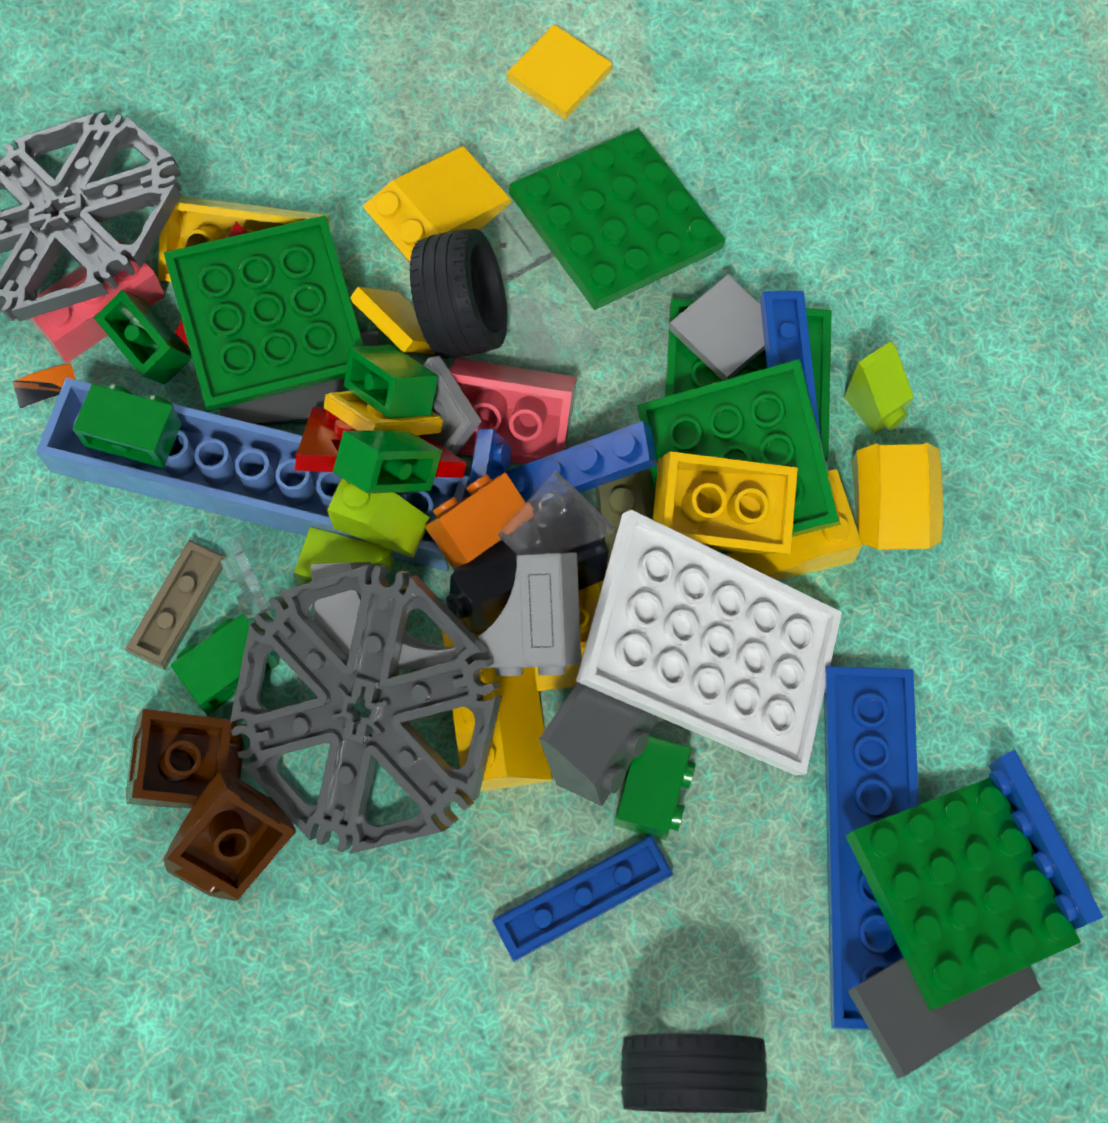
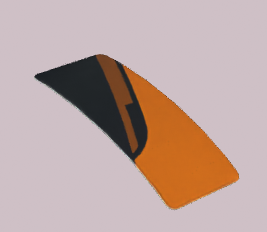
[12,363,76,409]

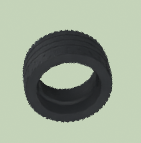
[409,229,508,358]
[621,1033,768,1113]

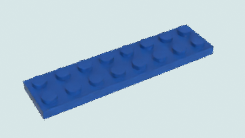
[824,666,919,1030]

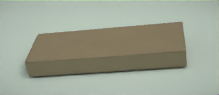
[125,540,228,670]

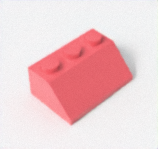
[30,240,165,364]
[449,358,577,464]

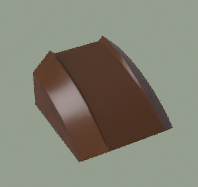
[126,709,244,808]
[163,771,296,901]

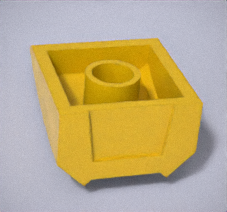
[851,443,943,550]

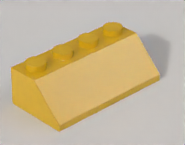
[158,196,330,282]
[442,627,552,791]

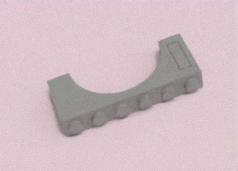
[311,553,581,676]

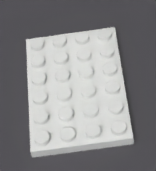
[576,510,842,776]

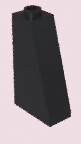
[446,497,609,633]

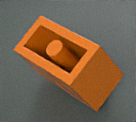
[425,472,534,569]

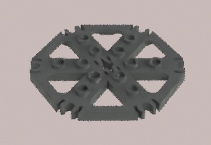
[0,113,182,322]
[230,564,502,854]

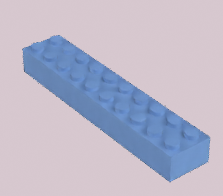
[36,378,469,572]

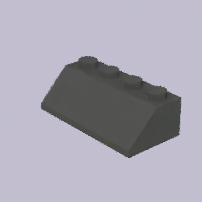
[539,682,664,806]

